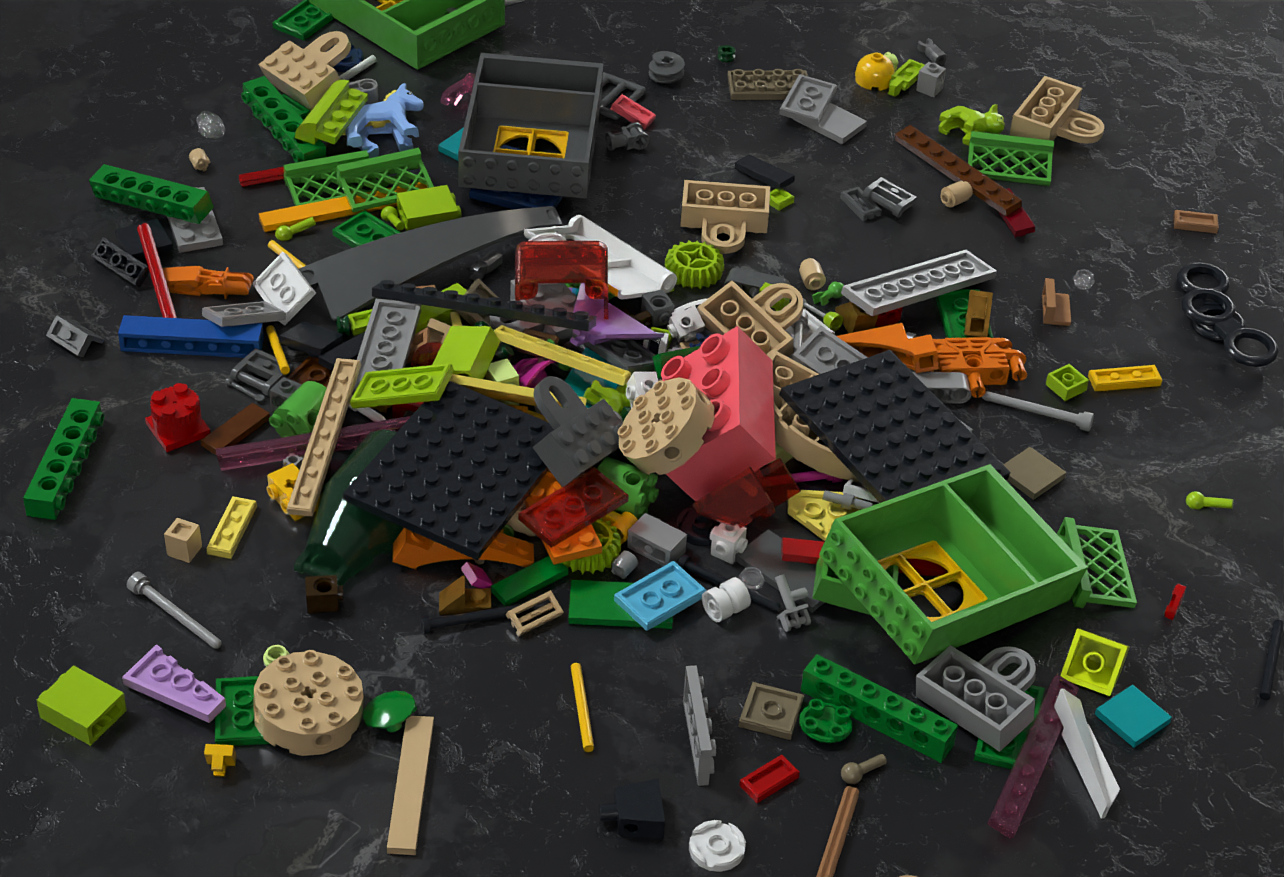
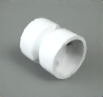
[702,577,751,622]

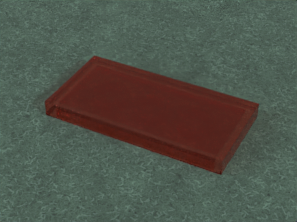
[518,468,629,548]

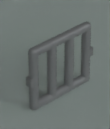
[599,72,646,120]

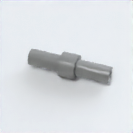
[823,490,873,510]

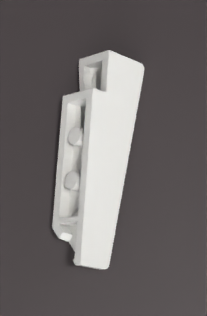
[1054,689,1120,819]

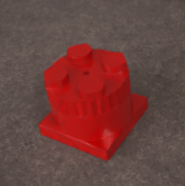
[145,383,211,452]

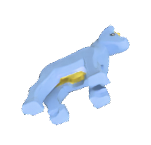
[342,83,424,158]

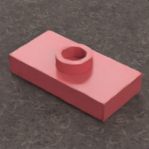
[611,94,656,130]

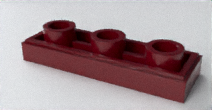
[998,188,1035,237]

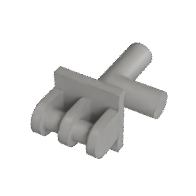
[775,574,811,632]

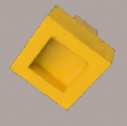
[204,744,237,777]

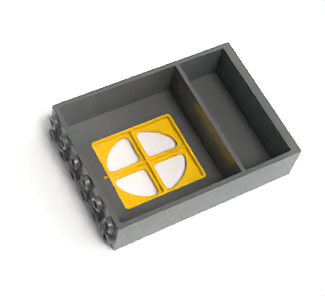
[458,53,604,198]

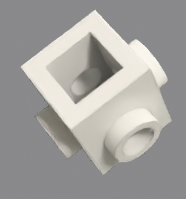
[667,306,705,342]
[626,372,658,409]
[710,518,748,564]

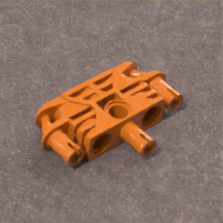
[926,337,1027,398]

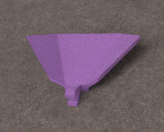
[570,281,664,346]

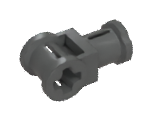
[605,122,650,151]

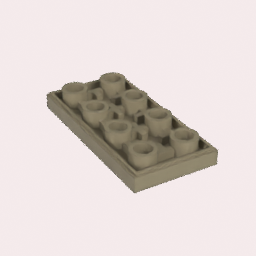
[727,69,808,100]

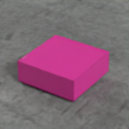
[461,562,493,588]

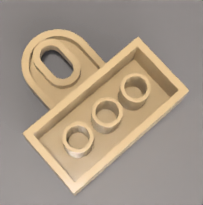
[258,31,351,111]
[1010,76,1104,144]
[681,180,770,254]
[697,281,803,357]

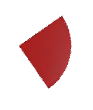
[1164,584,1186,620]

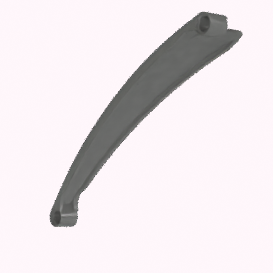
[299,206,563,321]

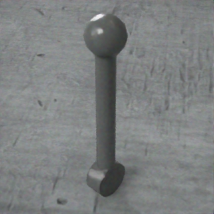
[225,377,265,404]

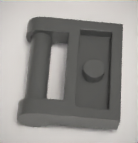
[862,177,917,218]
[230,348,294,397]

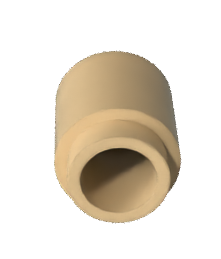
[941,181,973,207]
[799,258,826,290]

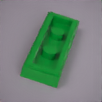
[491,556,568,606]

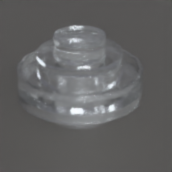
[196,111,226,139]

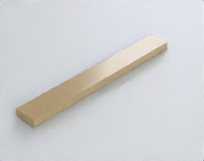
[287,358,361,517]

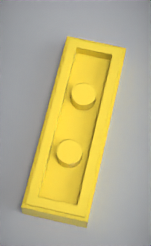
[206,496,257,559]

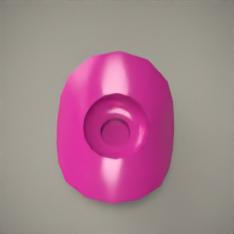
[513,357,558,388]

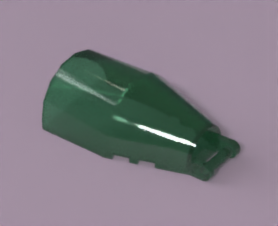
[294,429,403,585]

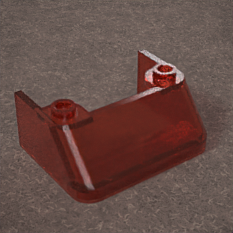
[515,241,609,319]
[692,458,801,529]

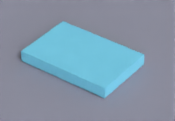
[614,561,707,631]

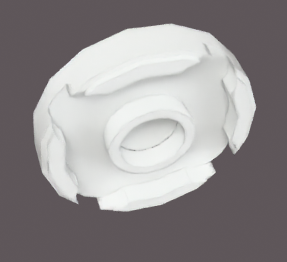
[689,820,746,872]

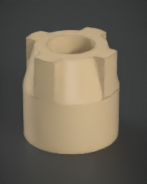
[189,148,210,171]

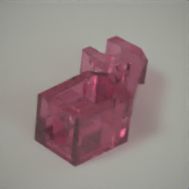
[440,73,476,106]

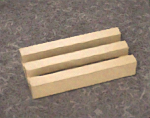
[506,590,564,637]

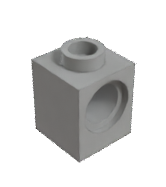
[916,62,946,97]

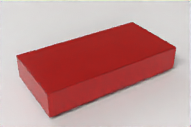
[739,755,800,803]

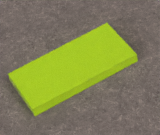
[349,363,454,409]

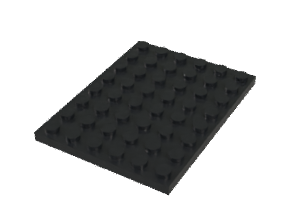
[779,350,1011,503]
[343,381,554,560]

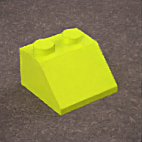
[1060,628,1130,696]

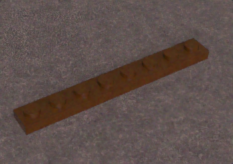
[895,125,1022,216]

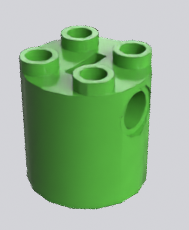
[269,381,327,448]
[588,457,659,520]

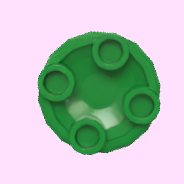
[363,691,417,732]
[799,699,852,743]

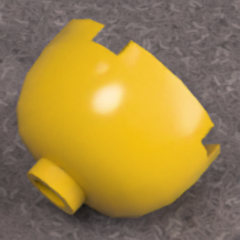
[855,52,895,90]

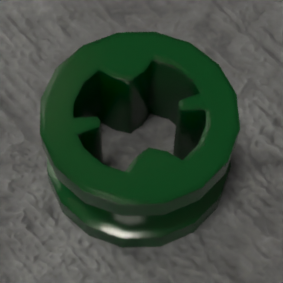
[717,45,736,62]
[336,315,350,336]

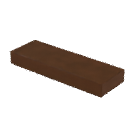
[201,403,270,457]

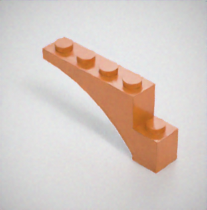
[837,323,939,373]
[392,528,534,570]

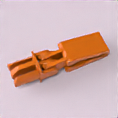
[162,266,254,299]

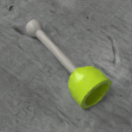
[803,298,843,332]

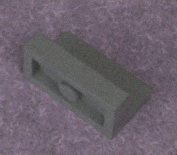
[46,315,104,357]

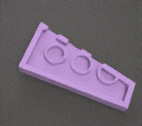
[122,644,226,723]

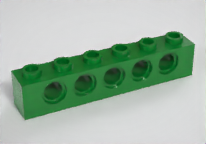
[241,76,326,163]
[89,164,214,224]
[23,398,105,520]
[801,654,958,763]

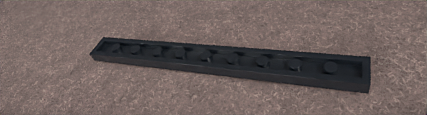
[372,280,597,331]

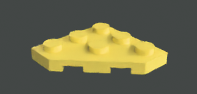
[787,489,862,541]

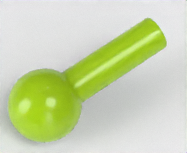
[381,206,405,230]
[275,217,316,241]
[1186,491,1233,509]

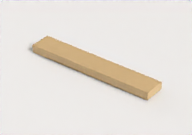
[387,716,434,855]

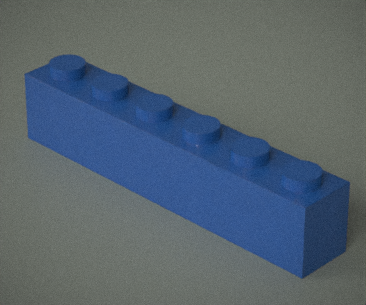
[118,315,264,358]

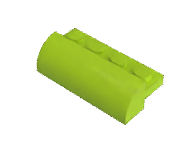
[295,80,368,145]

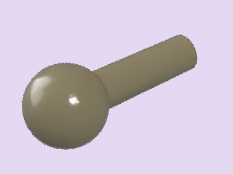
[841,754,887,784]

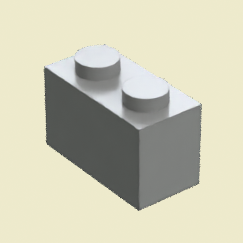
[627,513,687,566]

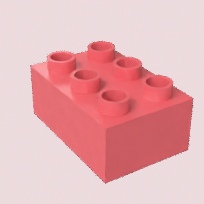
[661,326,776,503]

